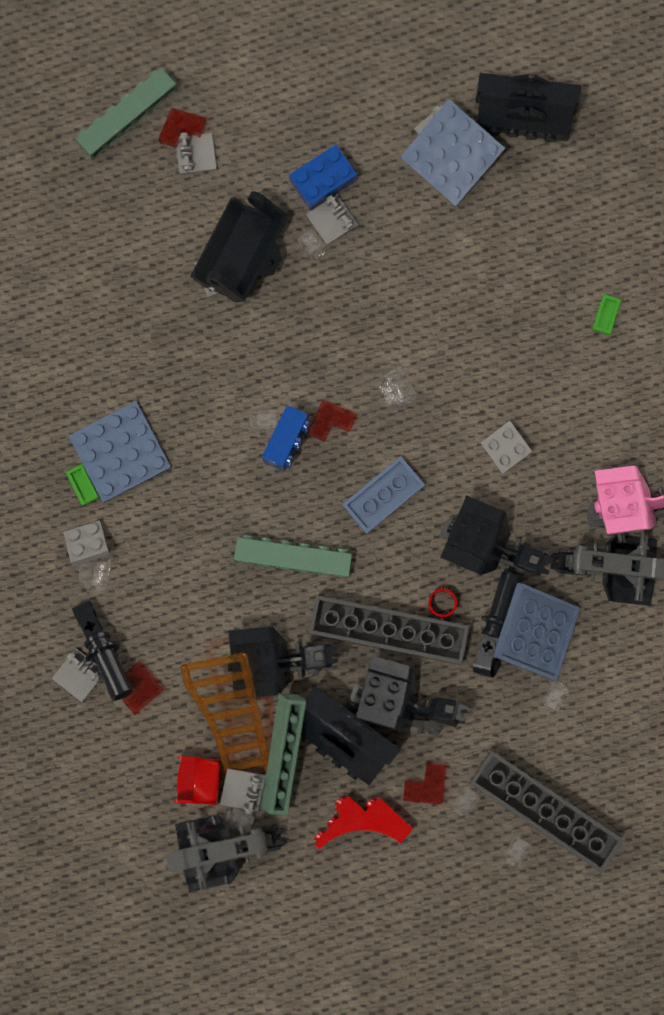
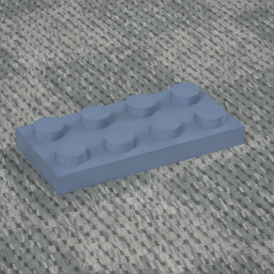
[342,456,425,535]

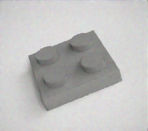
[63,520,110,566]

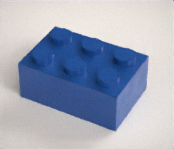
[289,144,357,211]
[262,405,310,472]

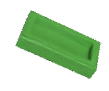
[592,294,622,336]
[66,464,99,507]

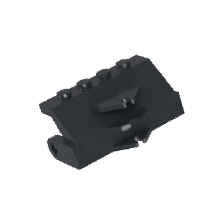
[475,73,581,142]
[300,686,401,785]

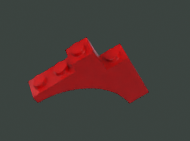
[314,795,413,850]

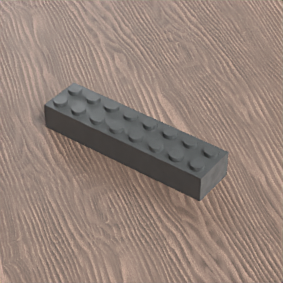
[309,595,469,666]
[469,751,623,873]

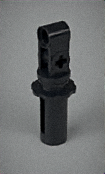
[473,572,524,678]
[72,600,133,701]

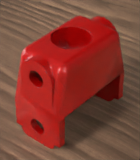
[174,756,221,805]

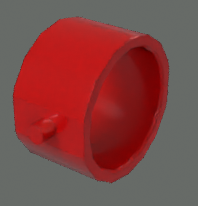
[428,586,457,621]

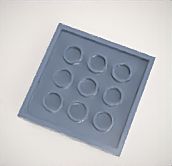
[400,99,506,206]
[68,401,171,503]
[493,583,580,681]

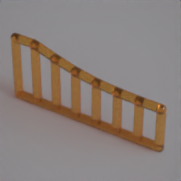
[180,653,269,776]

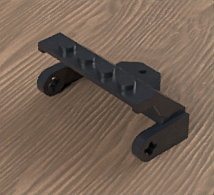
[190,191,288,302]

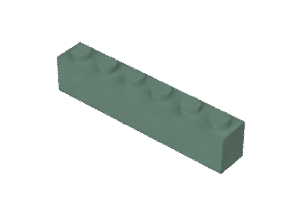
[76,68,177,160]
[234,535,352,578]
[261,693,306,815]

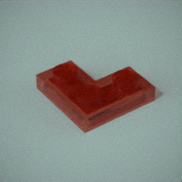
[158,108,207,148]
[307,400,357,442]
[122,661,164,715]
[403,763,446,805]

